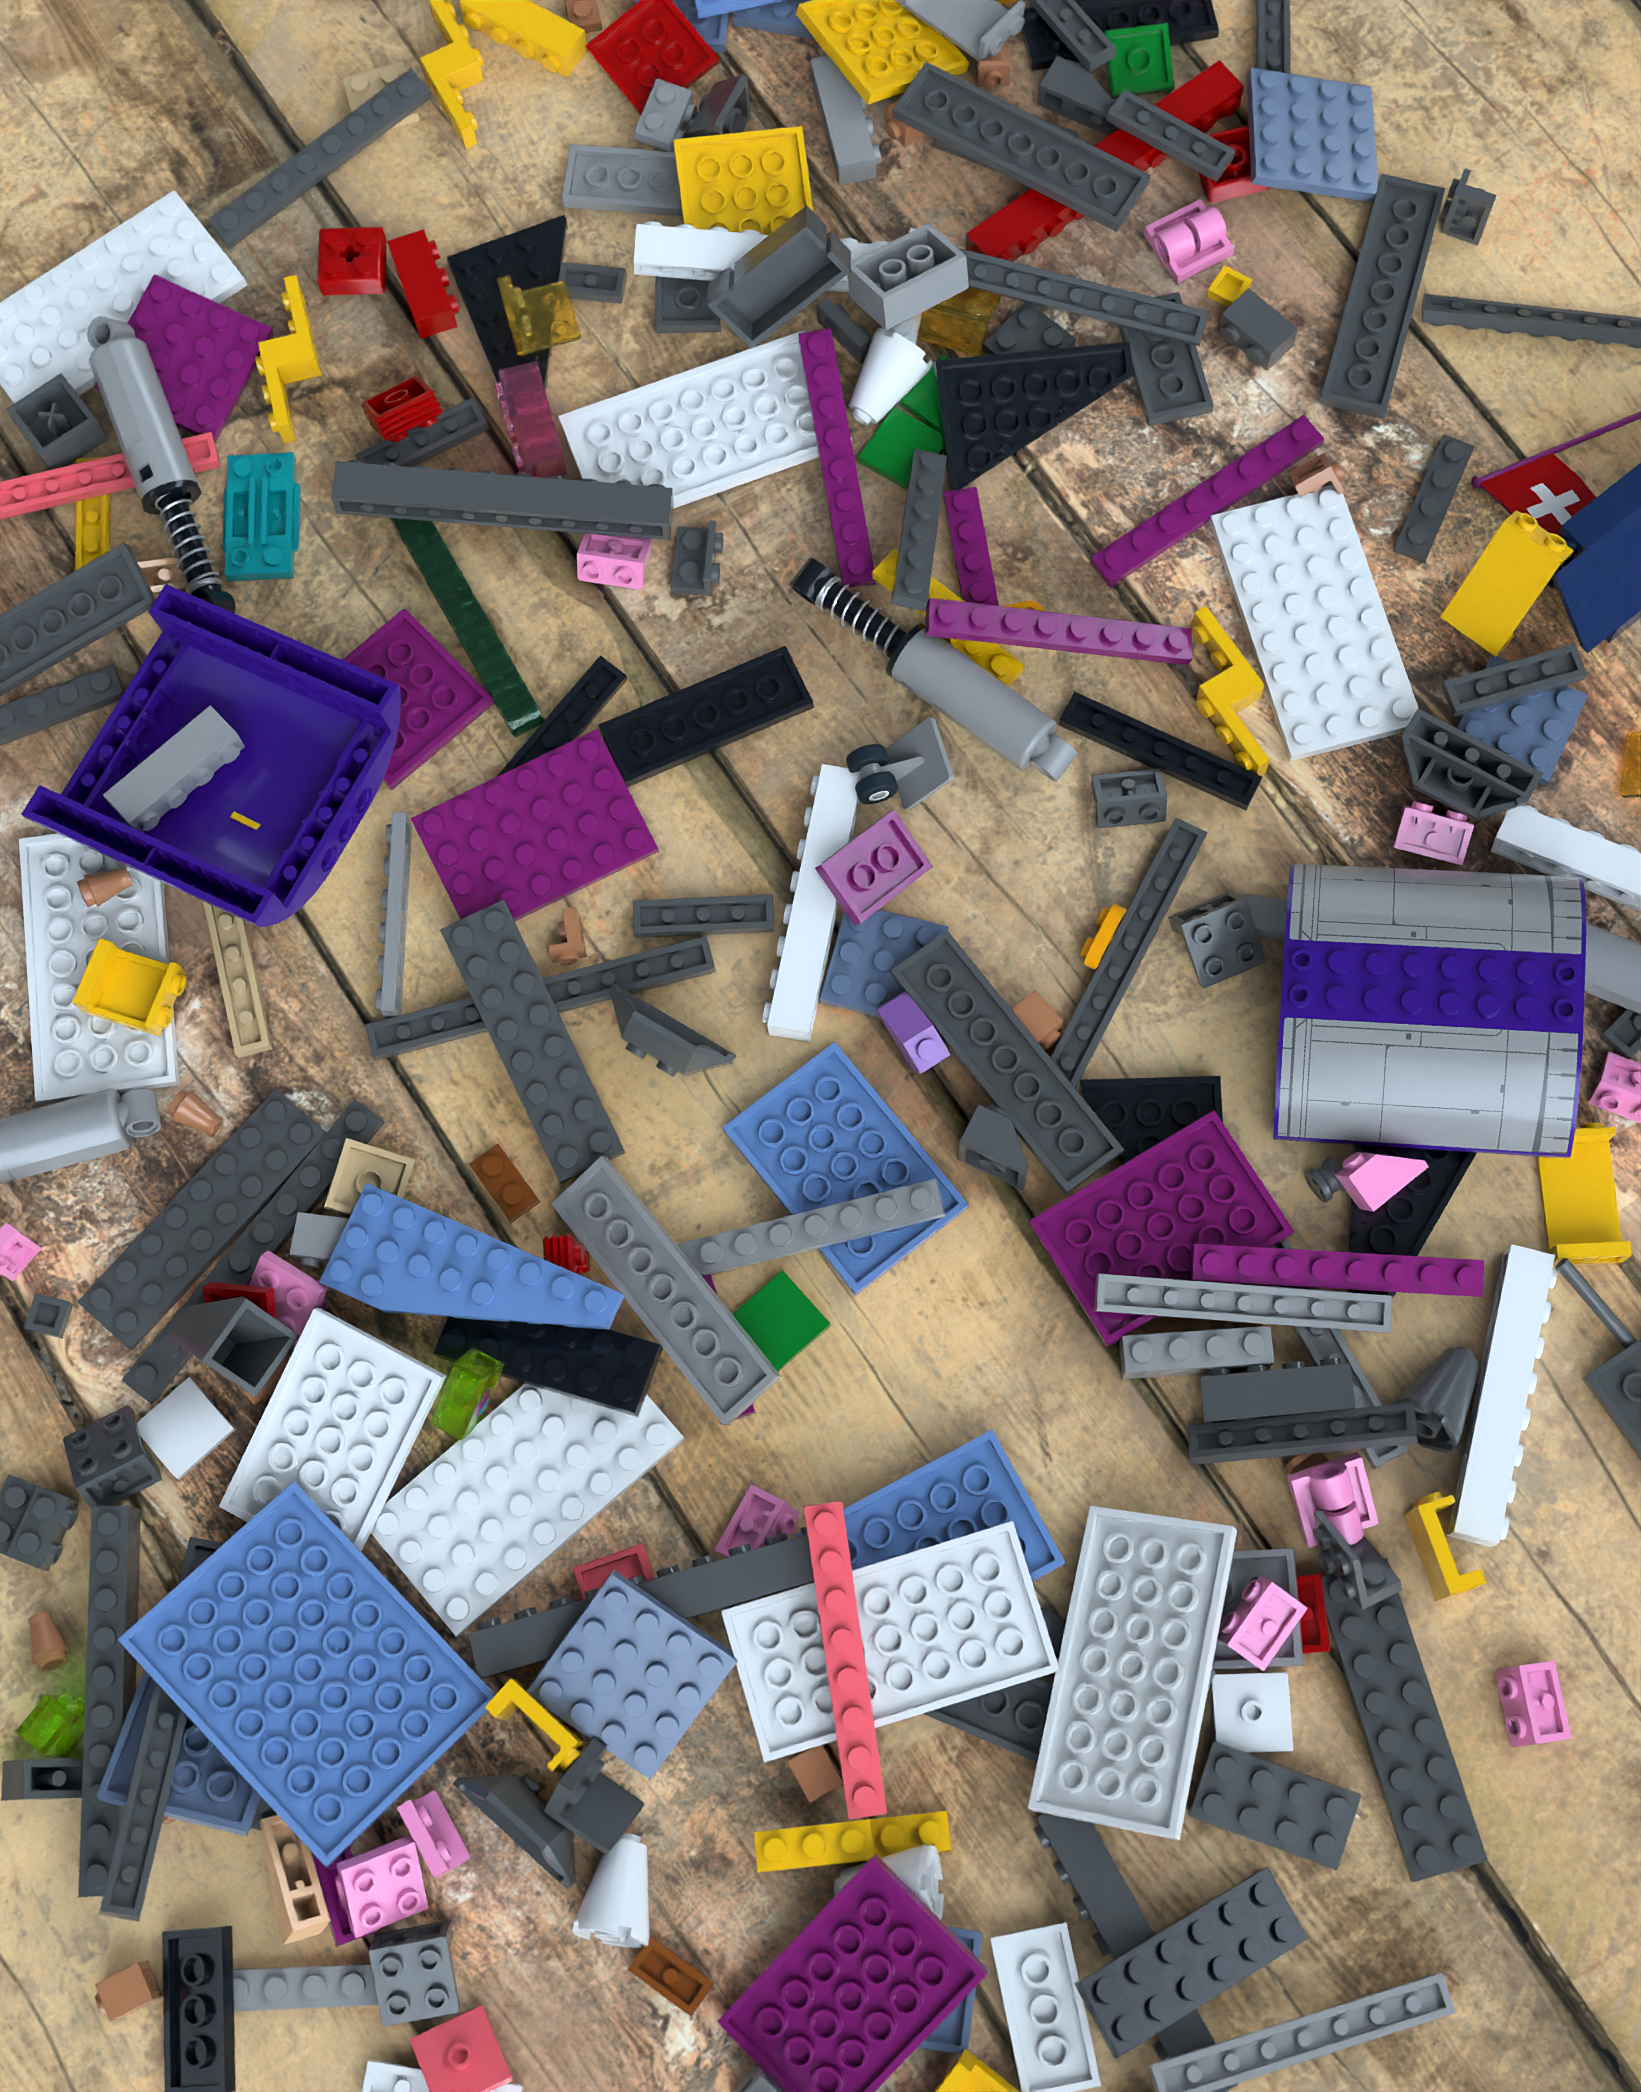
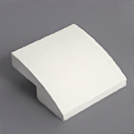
[137,1376,236,1480]

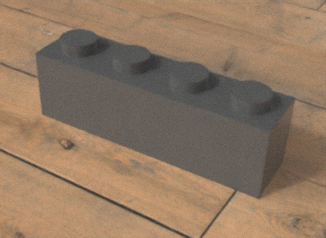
[1200,1358,1356,1424]

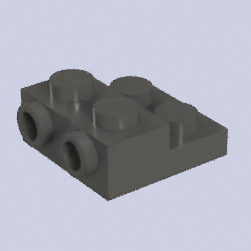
[0,1474,79,1571]

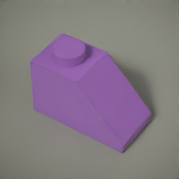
[875,991,951,1074]

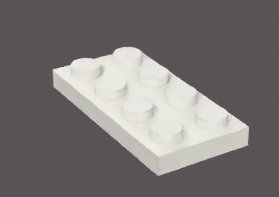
[990,1922,1102,2092]

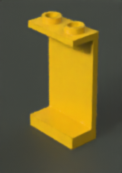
[1440,510,1574,657]
[1536,1122,1632,1266]

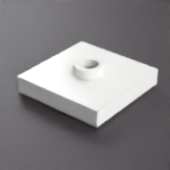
[1211,1672,1294,1753]

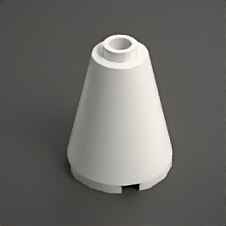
[849,328,933,426]
[571,1833,649,1948]
[834,1844,944,1920]

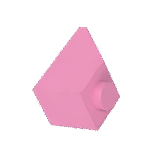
[1335,1152,1429,1212]

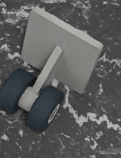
[846,718,954,809]

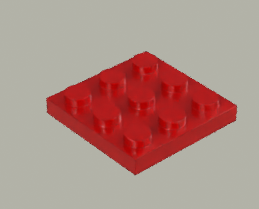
[585,0,720,116]

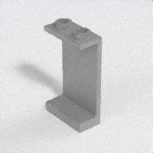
[895,0,1025,61]

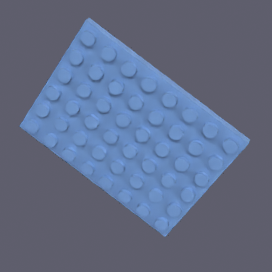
[118,1481,496,1868]

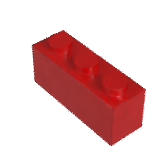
[387,229,460,339]

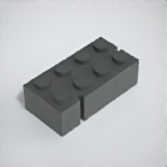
[707,205,851,348]

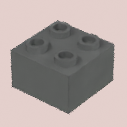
[6,373,108,470]

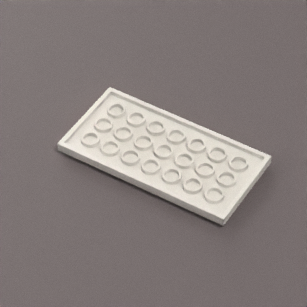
[0,190,247,404]
[558,330,852,509]
[1209,485,1418,761]
[19,833,179,1105]
[371,1384,685,1637]
[1028,1506,1237,1840]
[721,1521,1060,1763]

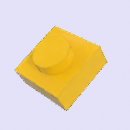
[1206,265,1253,308]

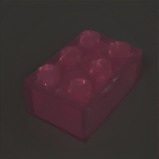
[494,361,567,478]

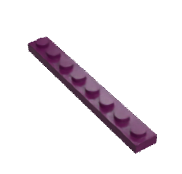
[798,328,876,588]
[1090,415,1324,588]
[925,598,1192,665]
[1189,1243,1484,1297]

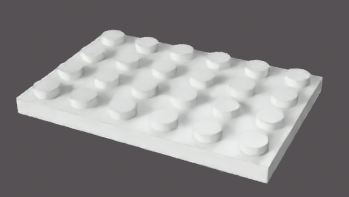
[219,1308,446,1552]

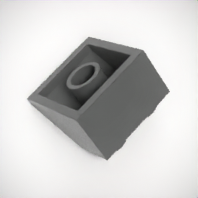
[685,74,751,138]
[958,1104,1029,1191]

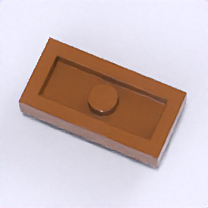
[469,1144,540,1223]
[628,1936,715,2017]

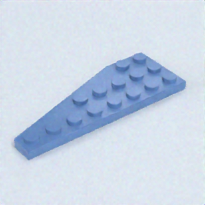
[319,1183,625,1330]

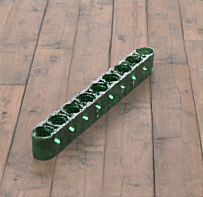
[390,518,544,738]

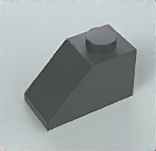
[1,1758,83,1801]

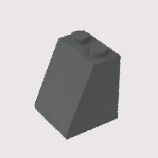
[166,1297,299,1397]

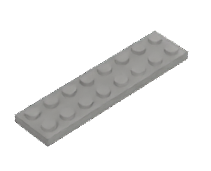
[551,1156,782,1425]

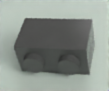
[1218,288,1298,371]

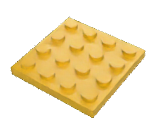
[796,0,970,105]
[673,126,813,235]

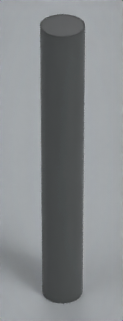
[1556,1258,1637,1349]

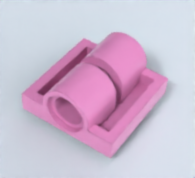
[1143,199,1234,284]
[248,1250,328,1349]
[1287,1452,1379,1548]
[335,1835,429,1938]

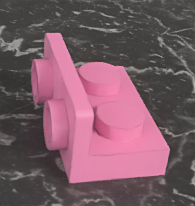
[577,534,652,590]
[1393,801,1474,865]
[1589,1052,1641,1123]
[0,1222,42,1281]
[714,1484,800,1558]
[1218,1575,1307,1671]
[1496,1661,1572,1747]
[397,1791,471,1878]

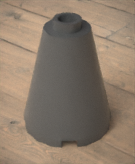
[1392,1346,1480,1452]

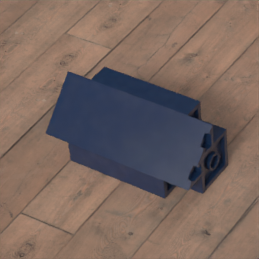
[1547,463,1641,653]

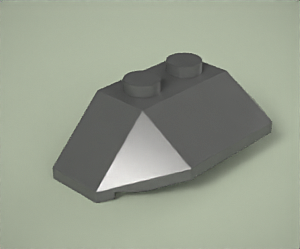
[1400,708,1544,821]
[609,983,736,1077]
[453,1773,576,1889]

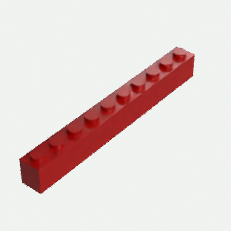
[965,60,1244,262]

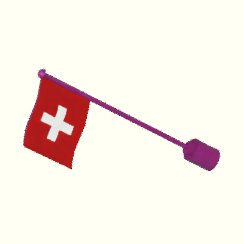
[1471,411,1641,534]

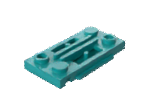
[223,452,300,581]

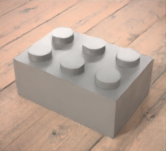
[847,223,969,331]

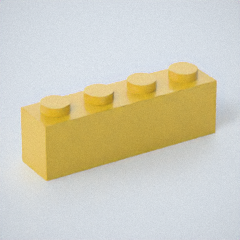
[459,0,587,78]

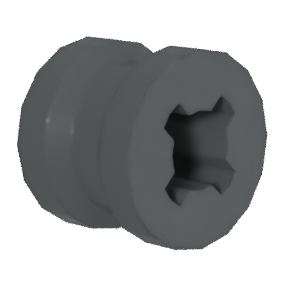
[1305,1157,1345,1203]

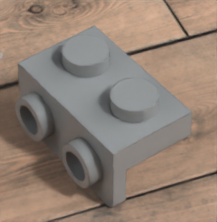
[634,79,697,152]

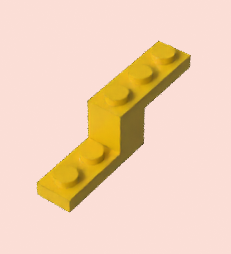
[420,0,484,149]
[255,275,322,444]
[872,548,1025,687]
[1191,606,1270,776]
[754,1811,952,1873]

